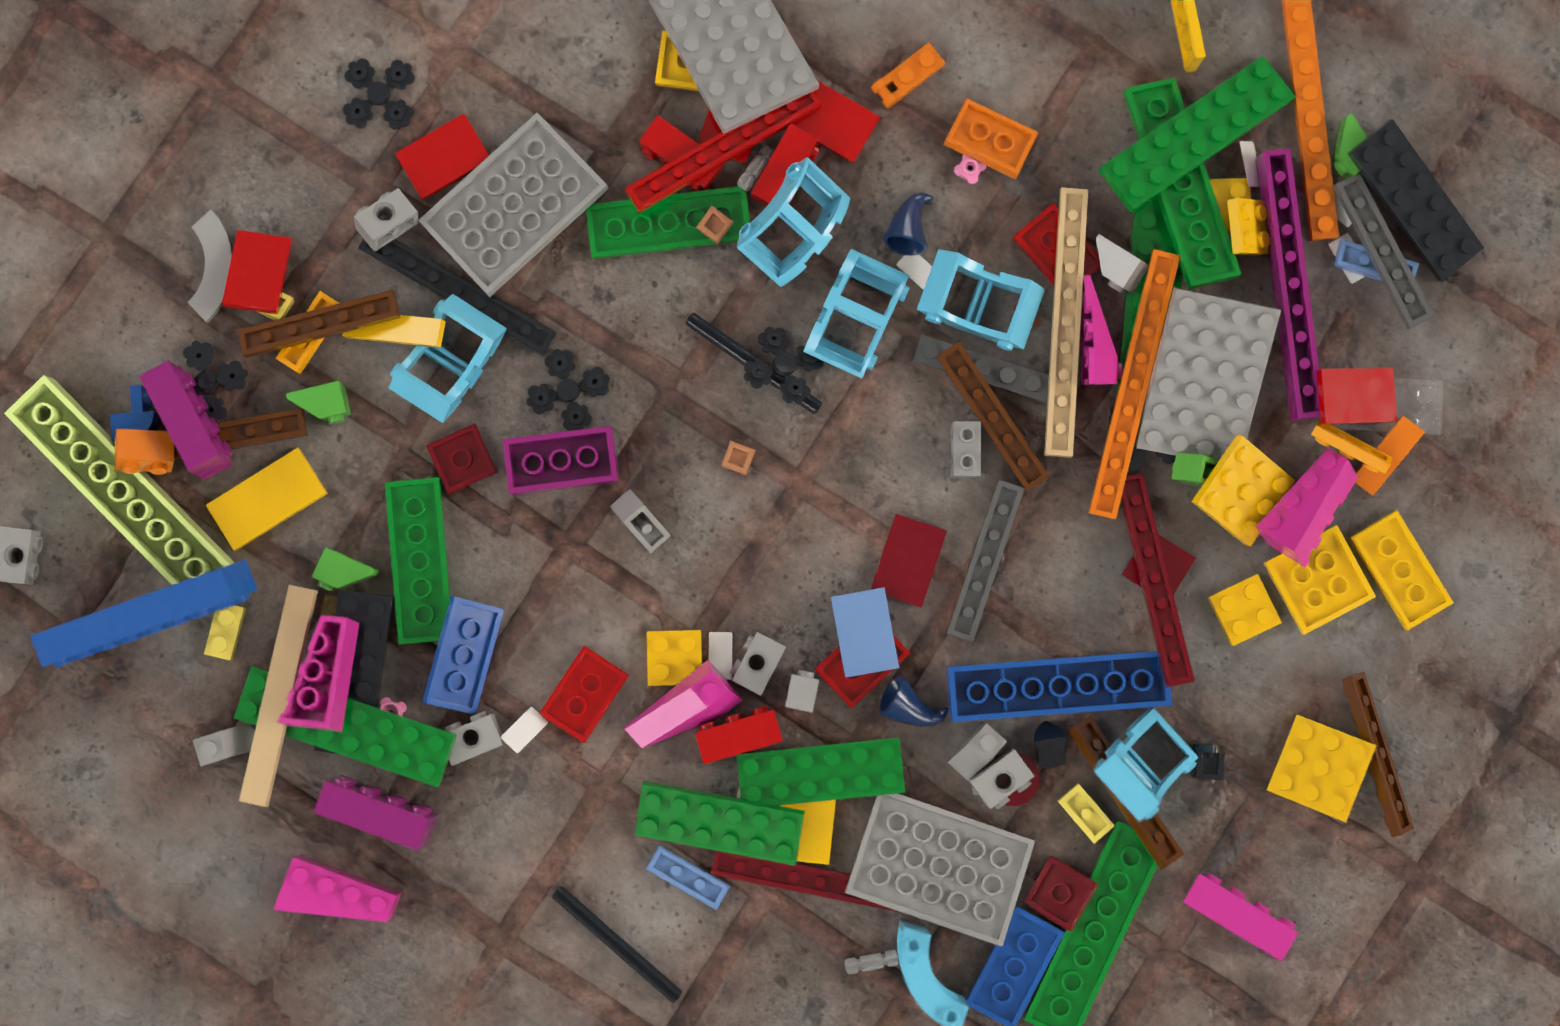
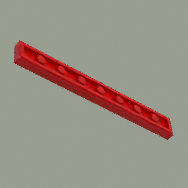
[625,91,822,213]

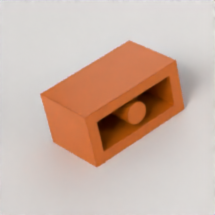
[115,429,174,475]

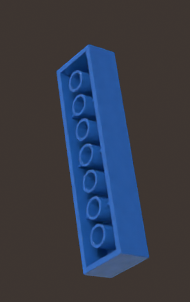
[30,559,257,668]
[946,651,1172,722]

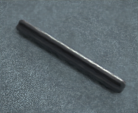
[686,313,822,414]
[552,886,682,1003]

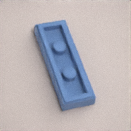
[1332,239,1419,282]
[646,845,730,910]

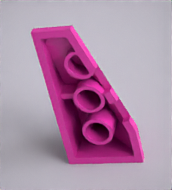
[1081,275,1122,385]
[624,660,743,748]

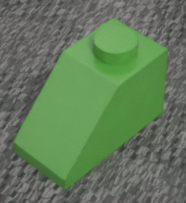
[1333,113,1367,179]
[286,381,351,424]
[1172,453,1219,487]
[312,547,380,591]

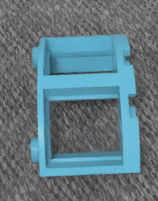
[737,157,850,287]
[803,249,910,378]
[917,249,1045,351]
[389,294,507,423]
[1094,707,1198,822]
[897,919,969,1026]

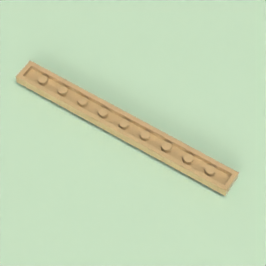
[1044,187,1088,458]

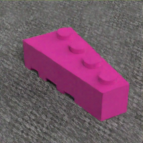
[1256,448,1358,568]
[277,615,359,732]
[273,854,402,922]
[1183,872,1298,961]

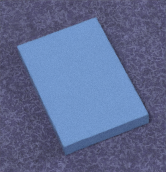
[831,588,899,678]

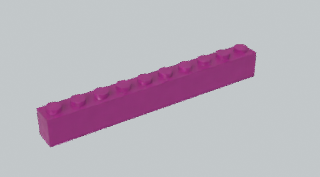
[1256,148,1320,422]

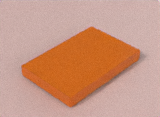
[943,98,1039,179]

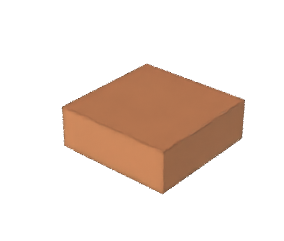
[696,206,734,244]
[721,441,756,476]

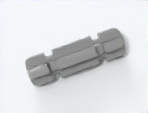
[737,145,774,191]
[845,950,899,975]

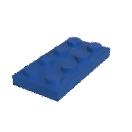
[422,596,504,715]
[965,905,1065,1026]

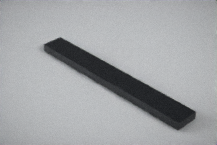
[358,239,557,356]

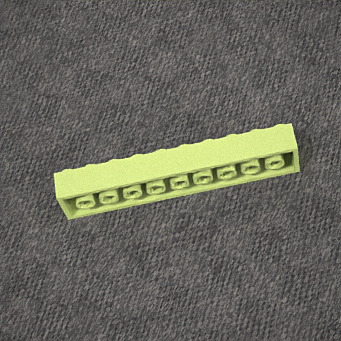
[4,375,235,585]

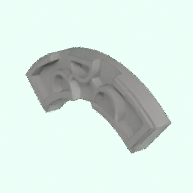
[188,209,232,323]

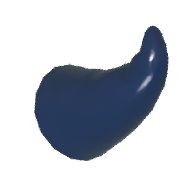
[884,192,933,256]
[879,675,948,727]

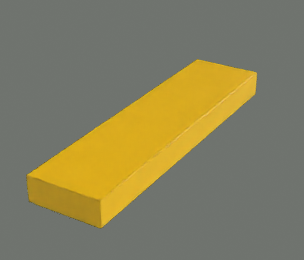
[342,315,446,348]

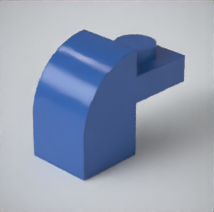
[110,385,161,442]

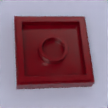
[426,424,498,495]
[1121,534,1196,595]
[1023,855,1099,932]

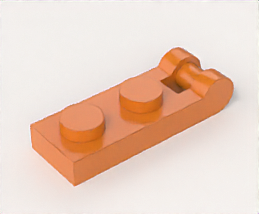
[871,42,946,109]

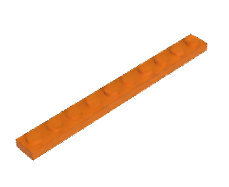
[1282,0,1339,241]
[1088,249,1179,520]

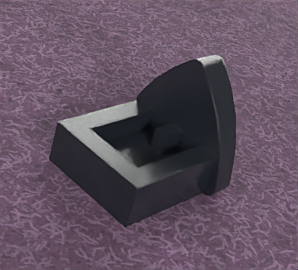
[1034,721,1067,769]
[1193,743,1227,780]

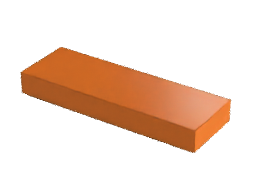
[1355,415,1425,496]

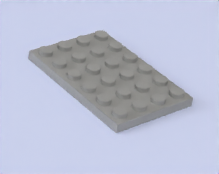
[649,0,819,134]
[418,113,609,297]
[1134,288,1281,460]
[845,794,1035,947]

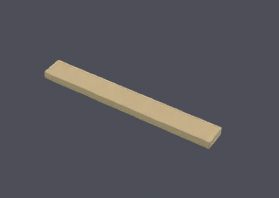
[239,585,318,807]

